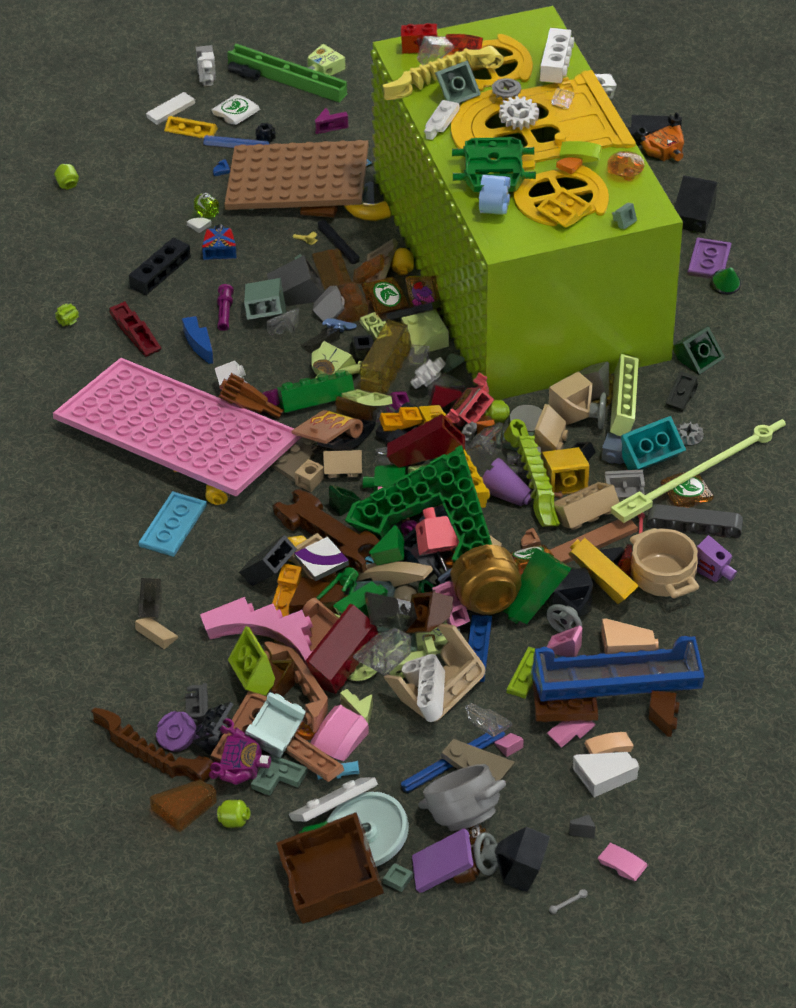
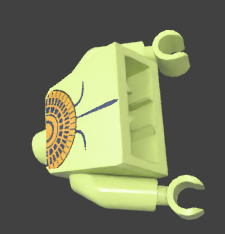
[311,341,368,378]

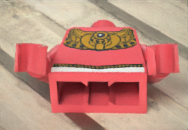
[445,372,494,427]

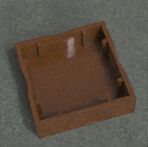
[276,812,384,923]

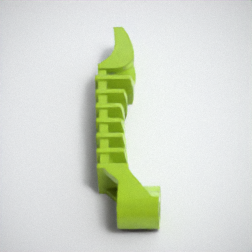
[504,419,560,527]

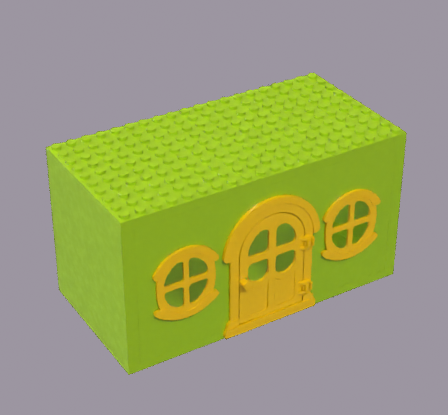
[371,6,683,400]

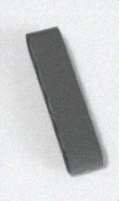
[647,504,743,538]

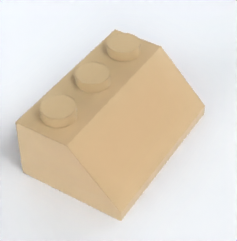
[554,482,620,530]

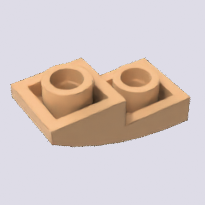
[584,732,634,754]

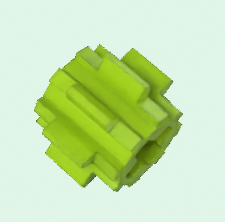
[55,303,79,327]

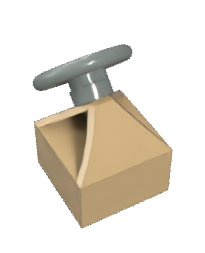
[549,372,607,430]

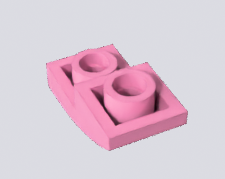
[548,721,595,748]
[598,843,648,881]

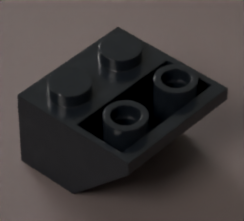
[398,528,452,576]

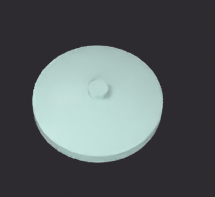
[327,792,409,866]

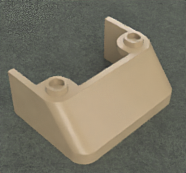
[384,624,485,721]

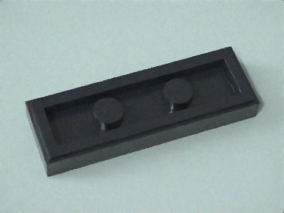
[386,300,441,320]

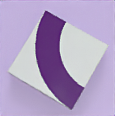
[294,537,349,581]

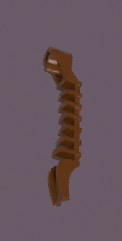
[91,708,215,785]

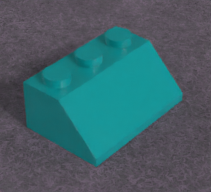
[621,416,686,470]

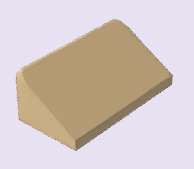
[135,617,178,649]

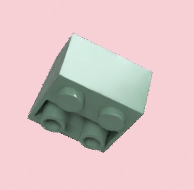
[244,278,287,320]

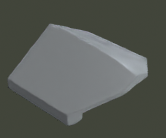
[313,286,344,321]

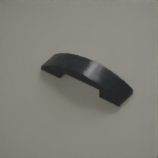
[317,418,376,451]

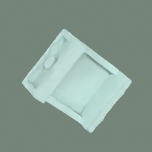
[245,692,306,758]

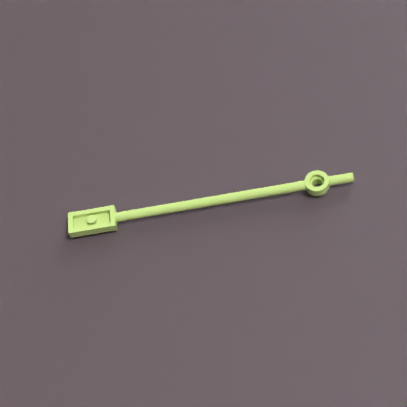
[611,419,786,523]

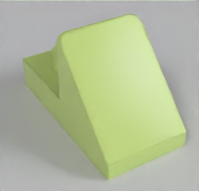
[340,689,373,725]

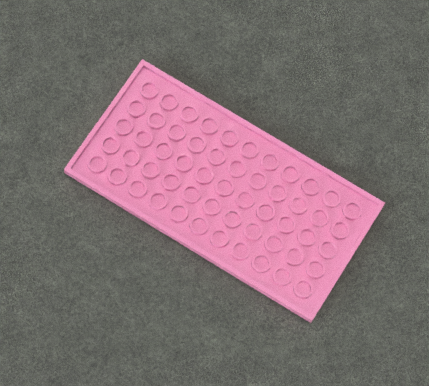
[53,358,301,496]

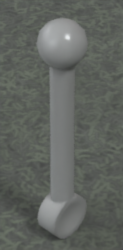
[549,889,588,914]

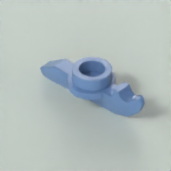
[322,318,357,332]

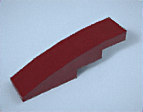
[109,301,162,357]

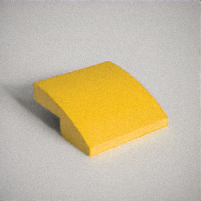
[536,187,592,228]

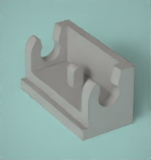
[604,470,645,498]

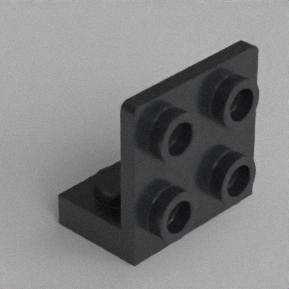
[192,701,234,755]

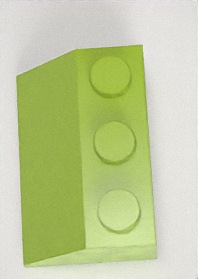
[228,626,275,696]

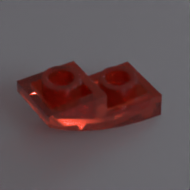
[443,34,483,54]

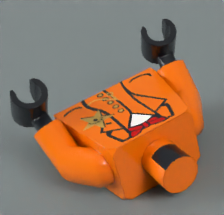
[634,112,684,161]

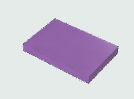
[687,238,731,279]
[412,828,473,893]

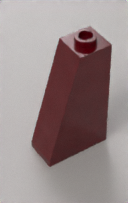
[387,414,465,468]

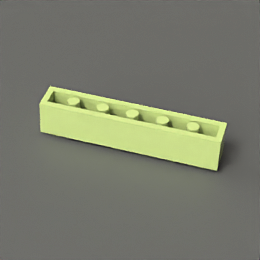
[610,354,639,436]

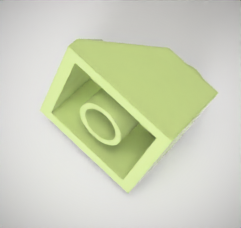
[402,309,449,356]

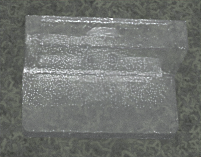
[465,703,512,737]

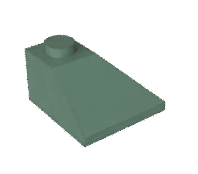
[435,60,481,103]

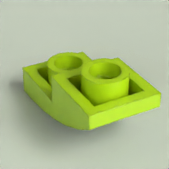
[559,141,602,163]

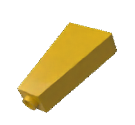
[568,538,638,604]

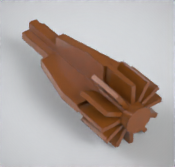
[219,373,283,419]

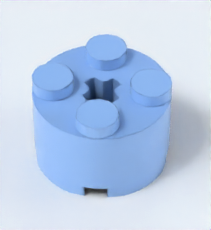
[479,175,511,215]

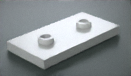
[289,777,378,821]

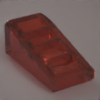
[617,544,632,577]

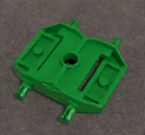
[452,137,536,192]

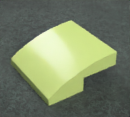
[342,389,392,406]

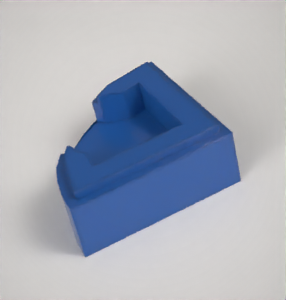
[213,159,230,177]

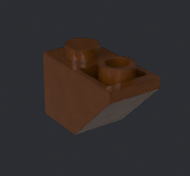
[649,690,680,737]

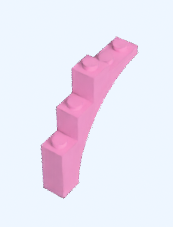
[200,597,313,669]

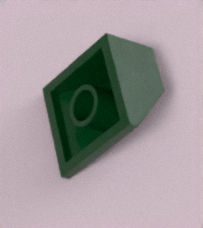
[673,326,725,375]

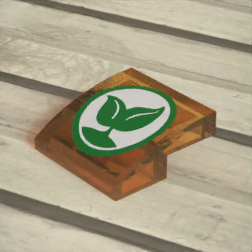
[361,277,409,315]
[660,472,714,508]
[509,544,554,569]

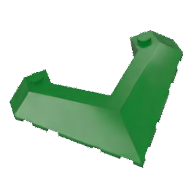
[345,445,492,564]

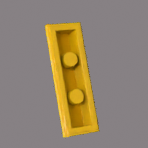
[164,116,218,139]

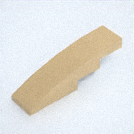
[357,561,433,587]

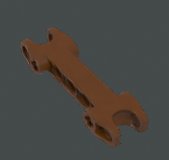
[272,489,379,573]

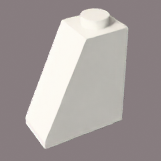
[573,752,639,797]

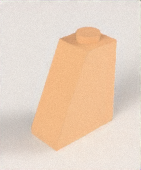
[601,619,659,654]

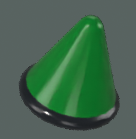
[711,267,741,295]

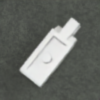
[424,100,460,140]

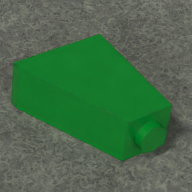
[333,581,390,620]

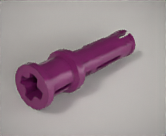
[217,284,234,331]

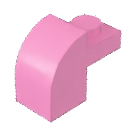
[432,581,470,627]

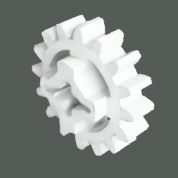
[499,96,539,130]
[410,357,446,389]

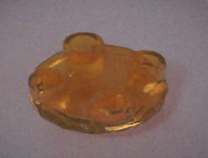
[607,151,645,181]

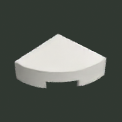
[187,218,212,233]

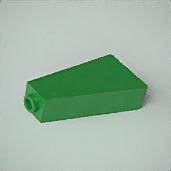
[503,548,572,624]

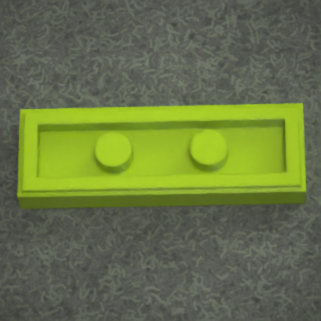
[506,646,535,699]

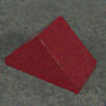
[428,384,463,408]

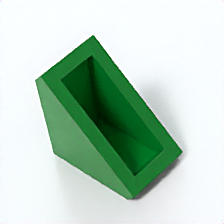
[369,525,404,566]

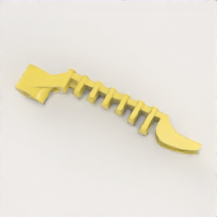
[383,46,504,100]

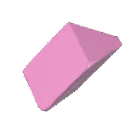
[494,733,523,757]

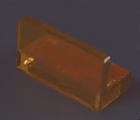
[336,396,378,421]

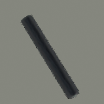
[318,220,360,264]

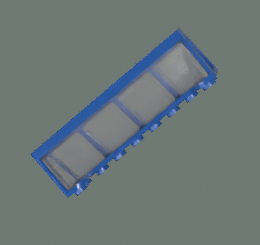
[531,636,705,701]

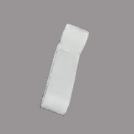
[402,654,445,722]

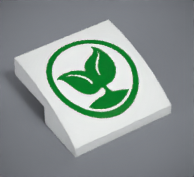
[211,95,260,125]

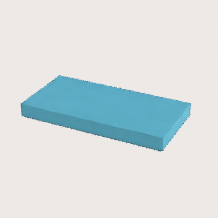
[139,491,207,557]

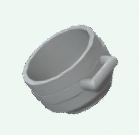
[418,764,506,831]

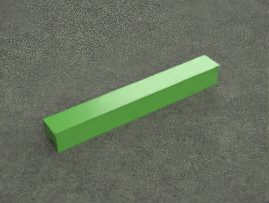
[227,44,348,103]

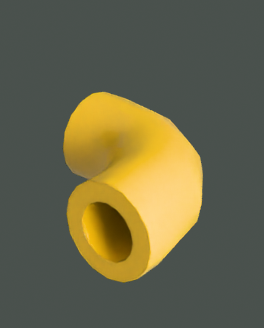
[344,201,391,221]

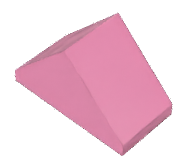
[547,625,582,657]

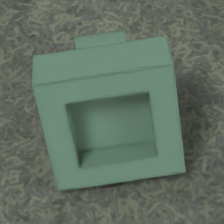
[612,203,637,229]

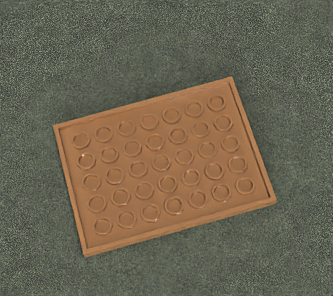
[225,140,369,210]

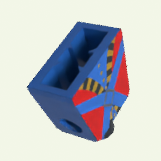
[202,224,237,260]

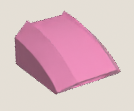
[310,705,369,761]

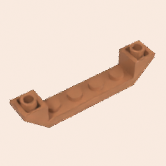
[264,641,328,733]

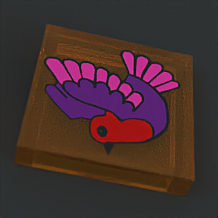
[405,275,442,312]

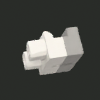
[196,45,216,86]

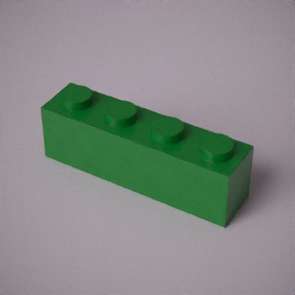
[277,370,354,413]

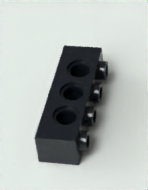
[129,237,191,295]

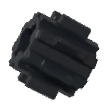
[255,123,276,143]

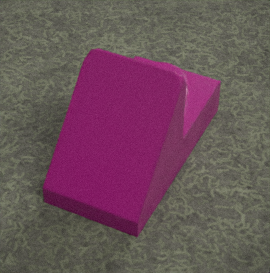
[315,108,348,134]

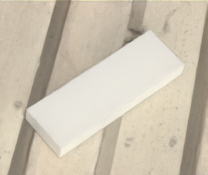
[146,92,195,125]

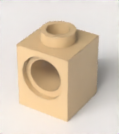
[295,459,324,492]

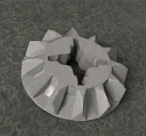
[492,78,521,100]
[462,421,477,448]
[676,421,704,445]

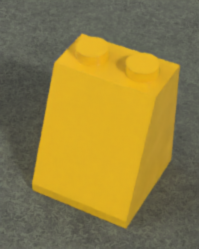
[541,447,589,495]

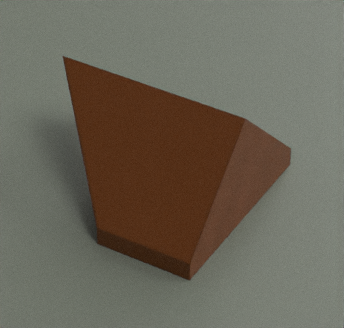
[269,660,295,697]

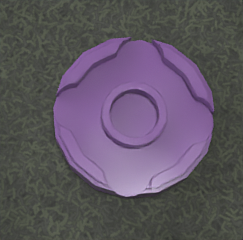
[156,711,196,752]

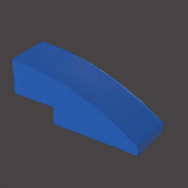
[182,316,213,364]

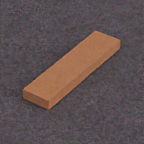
[284,733,344,782]

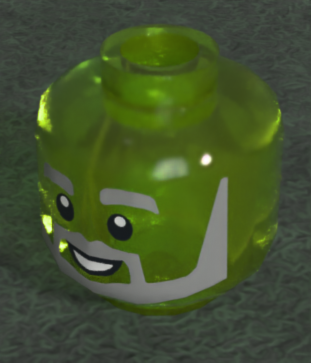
[194,193,219,218]

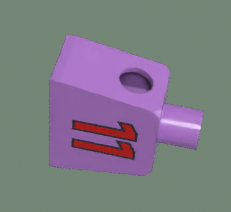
[697,535,737,582]

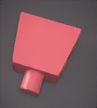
[415,507,459,555]

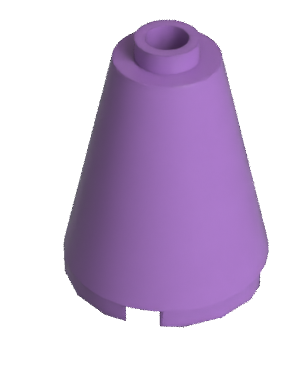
[482,458,532,506]

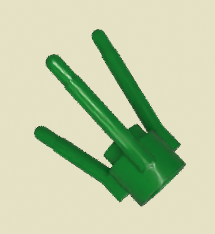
[316,567,359,600]

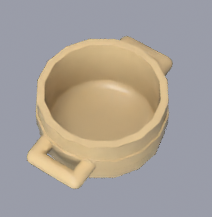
[630,528,699,598]

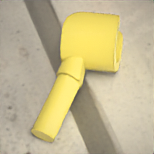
[293,232,318,245]

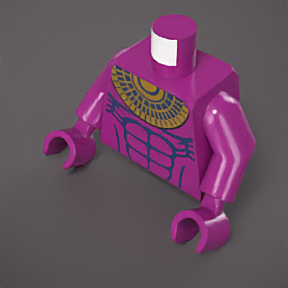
[209,718,271,785]

